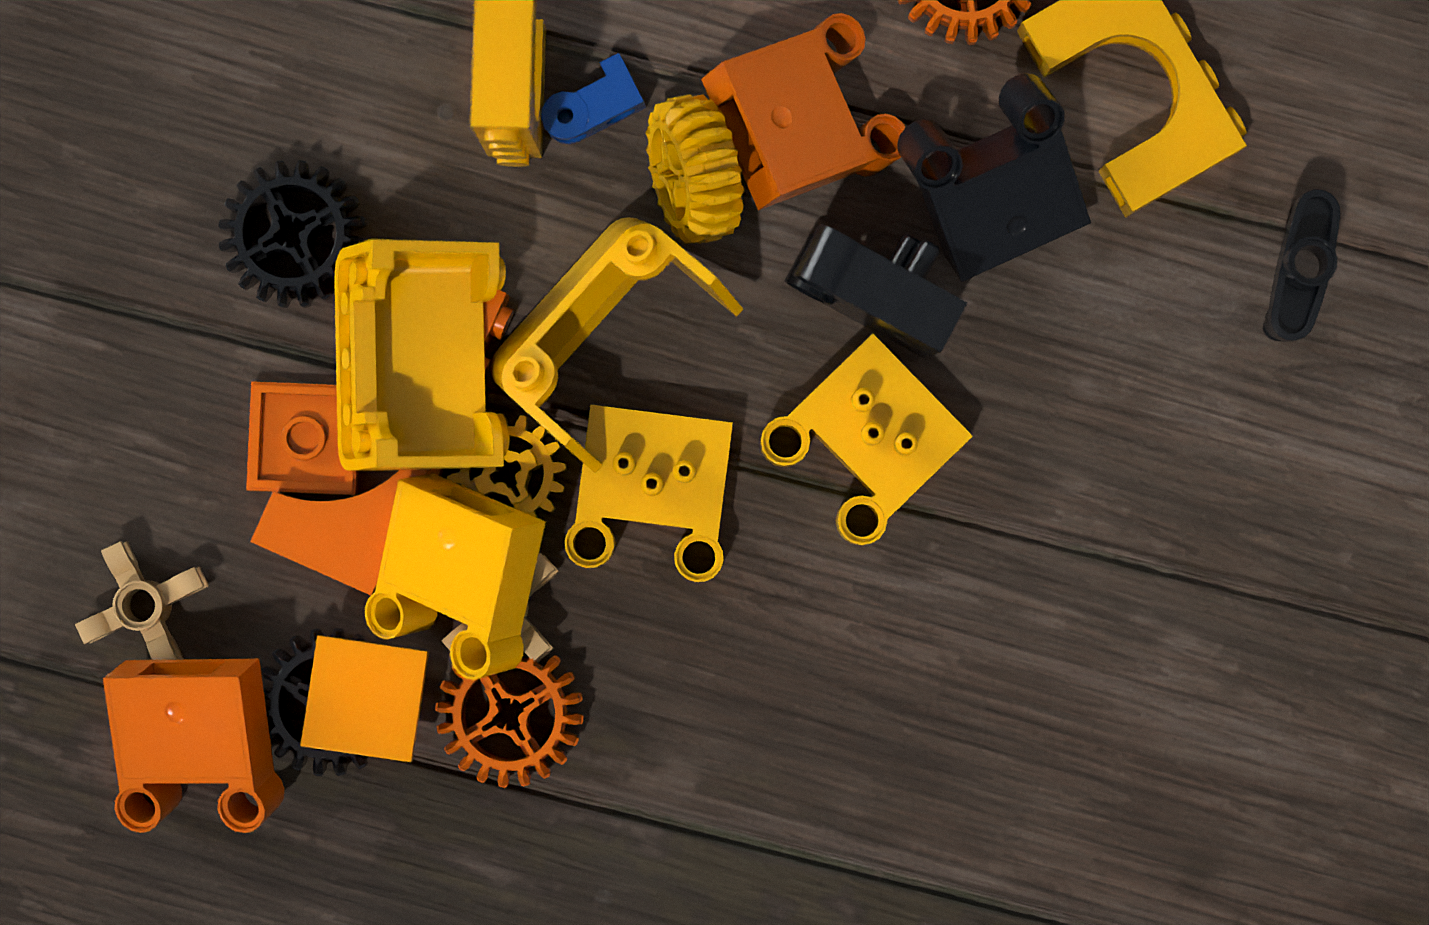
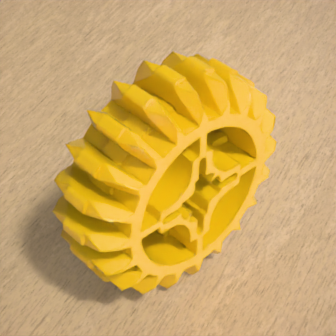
[645,94,744,244]

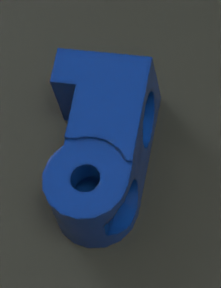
[541,53,646,144]

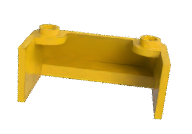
[490,217,744,473]

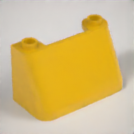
[334,239,509,471]

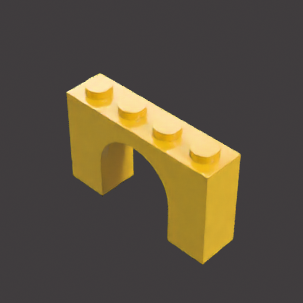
[471,0,546,167]
[1017,0,1247,218]

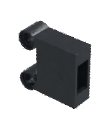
[897,73,1091,282]
[784,224,968,358]

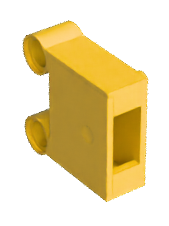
[760,334,973,545]
[565,404,733,582]
[365,473,545,680]

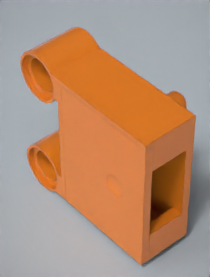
[701,13,906,210]
[103,658,285,833]

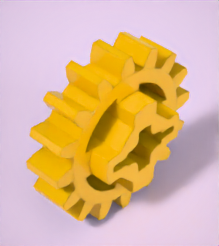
[447,413,567,518]

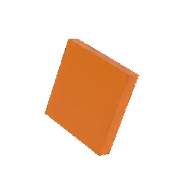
[246,381,359,495]

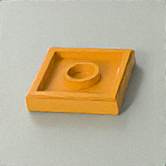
[301,635,429,762]

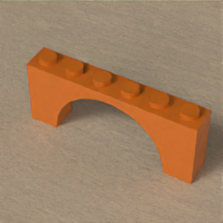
[250,290,514,595]

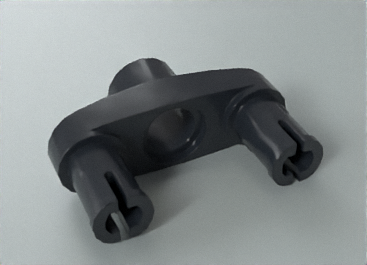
[1263,189,1340,342]

